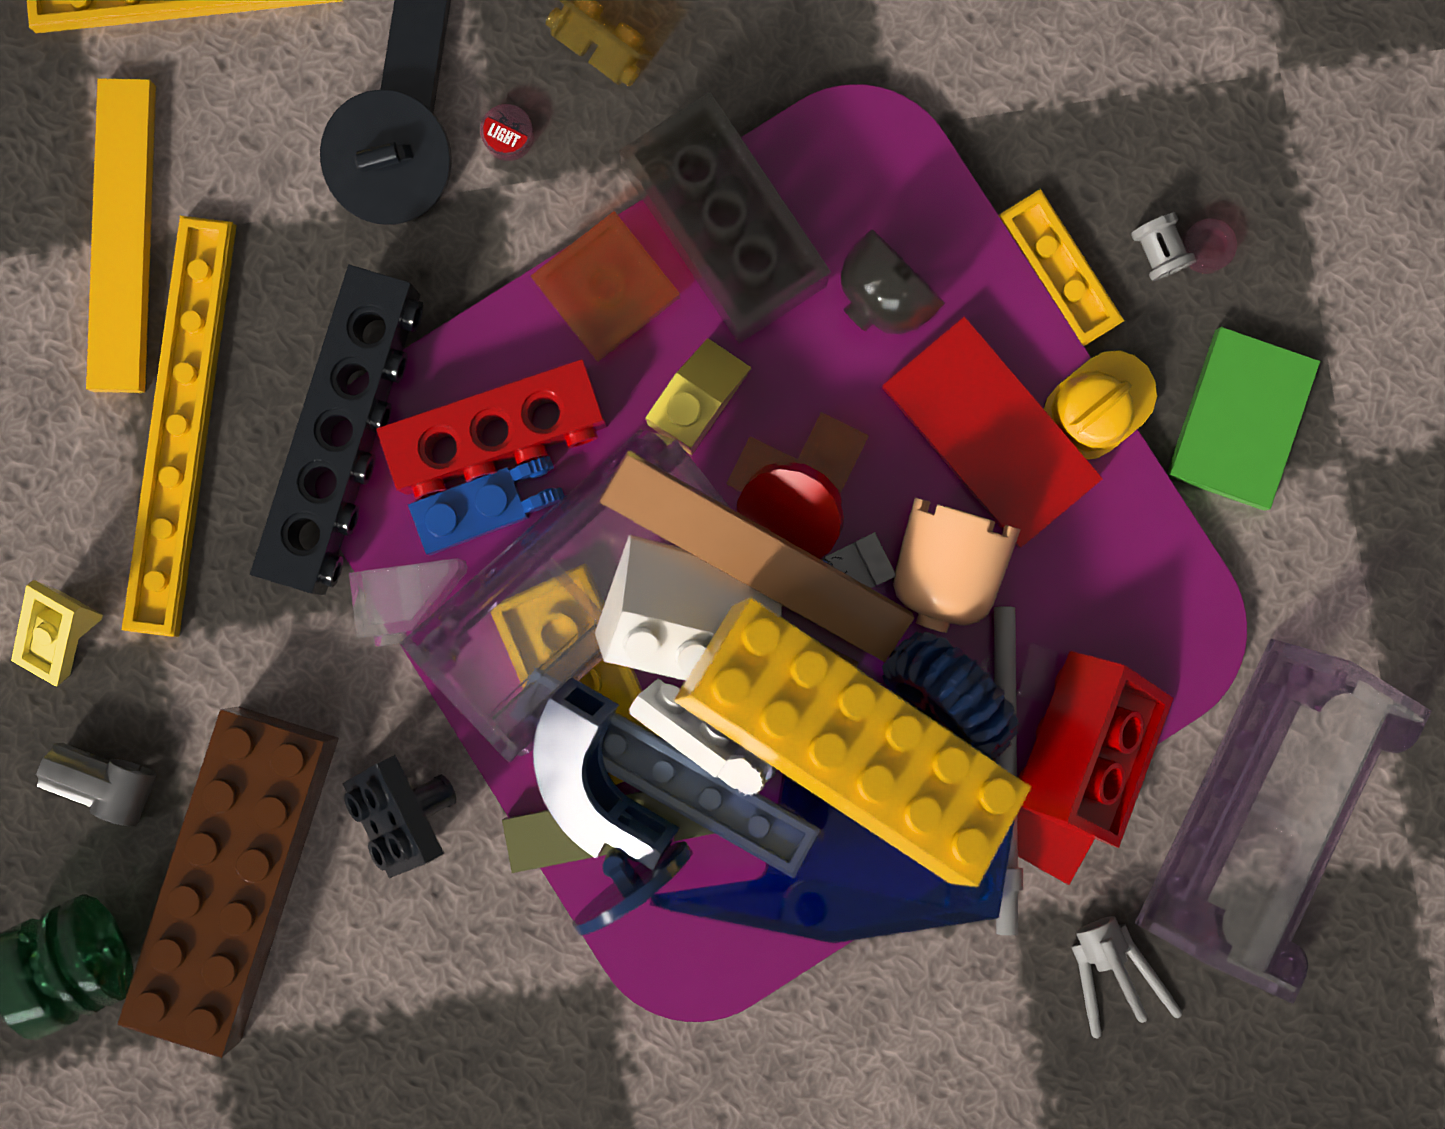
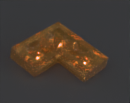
[726,412,869,494]

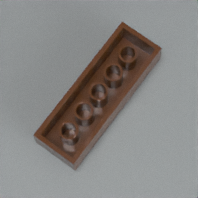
[117,706,339,1058]

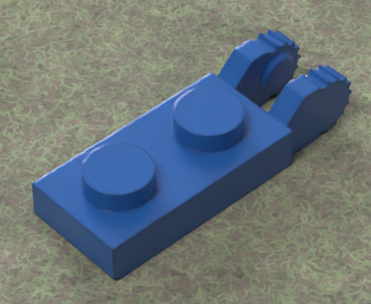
[408,456,566,555]

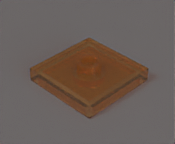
[530,211,681,362]

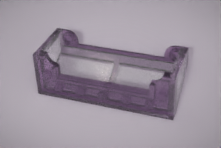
[400,429,730,763]
[1135,639,1432,1004]

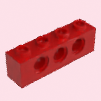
[376,359,607,500]

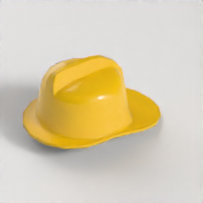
[1044,351,1157,459]

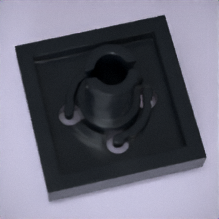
[342,755,456,878]

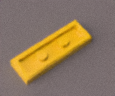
[998,189,1124,346]

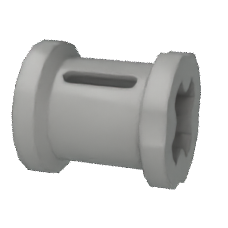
[1131,212,1197,281]

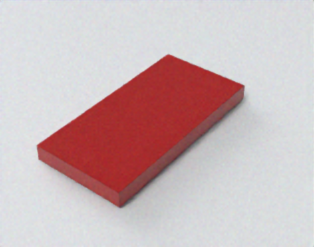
[881,316,1103,548]

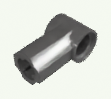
[36,743,157,826]

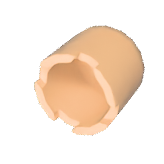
[893,498,1020,633]

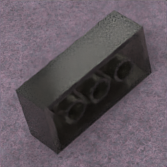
[619,92,831,344]

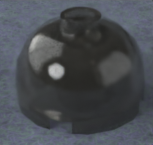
[840,229,945,335]

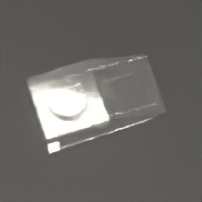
[349,558,467,647]

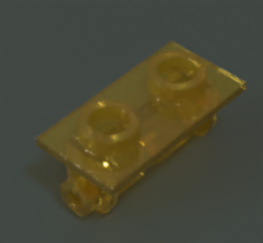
[545,0,655,86]

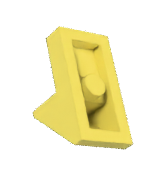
[11,580,103,687]

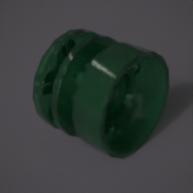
[0,894,134,1041]

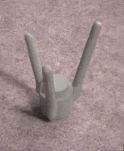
[1071,916,1182,1038]

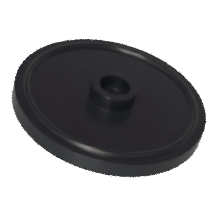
[320,90,452,225]

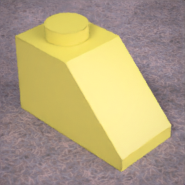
[646,338,751,455]

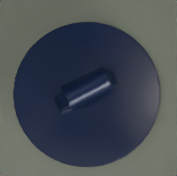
[572,841,693,935]

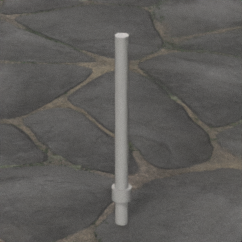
[990,607,1023,935]

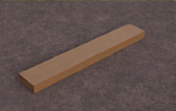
[600,450,914,662]

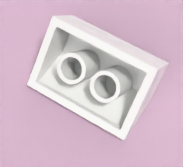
[595,535,782,680]

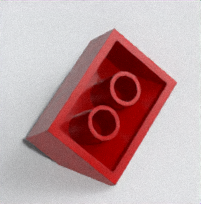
[1018,651,1174,848]

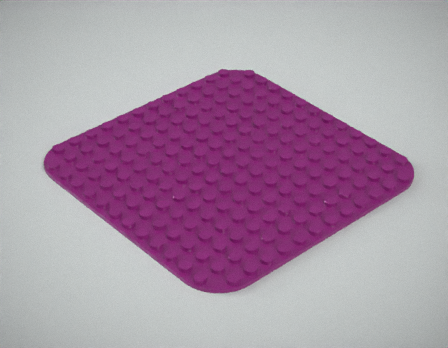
[315,84,1247,1022]

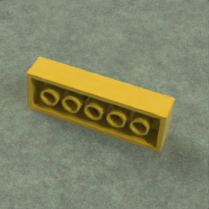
[674,597,1031,887]

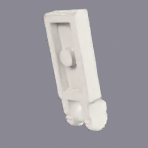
[629,679,777,796]

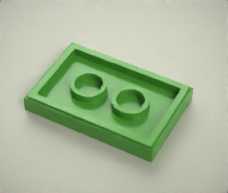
[1167,327,1320,511]

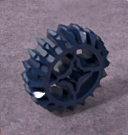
[882,632,1019,760]

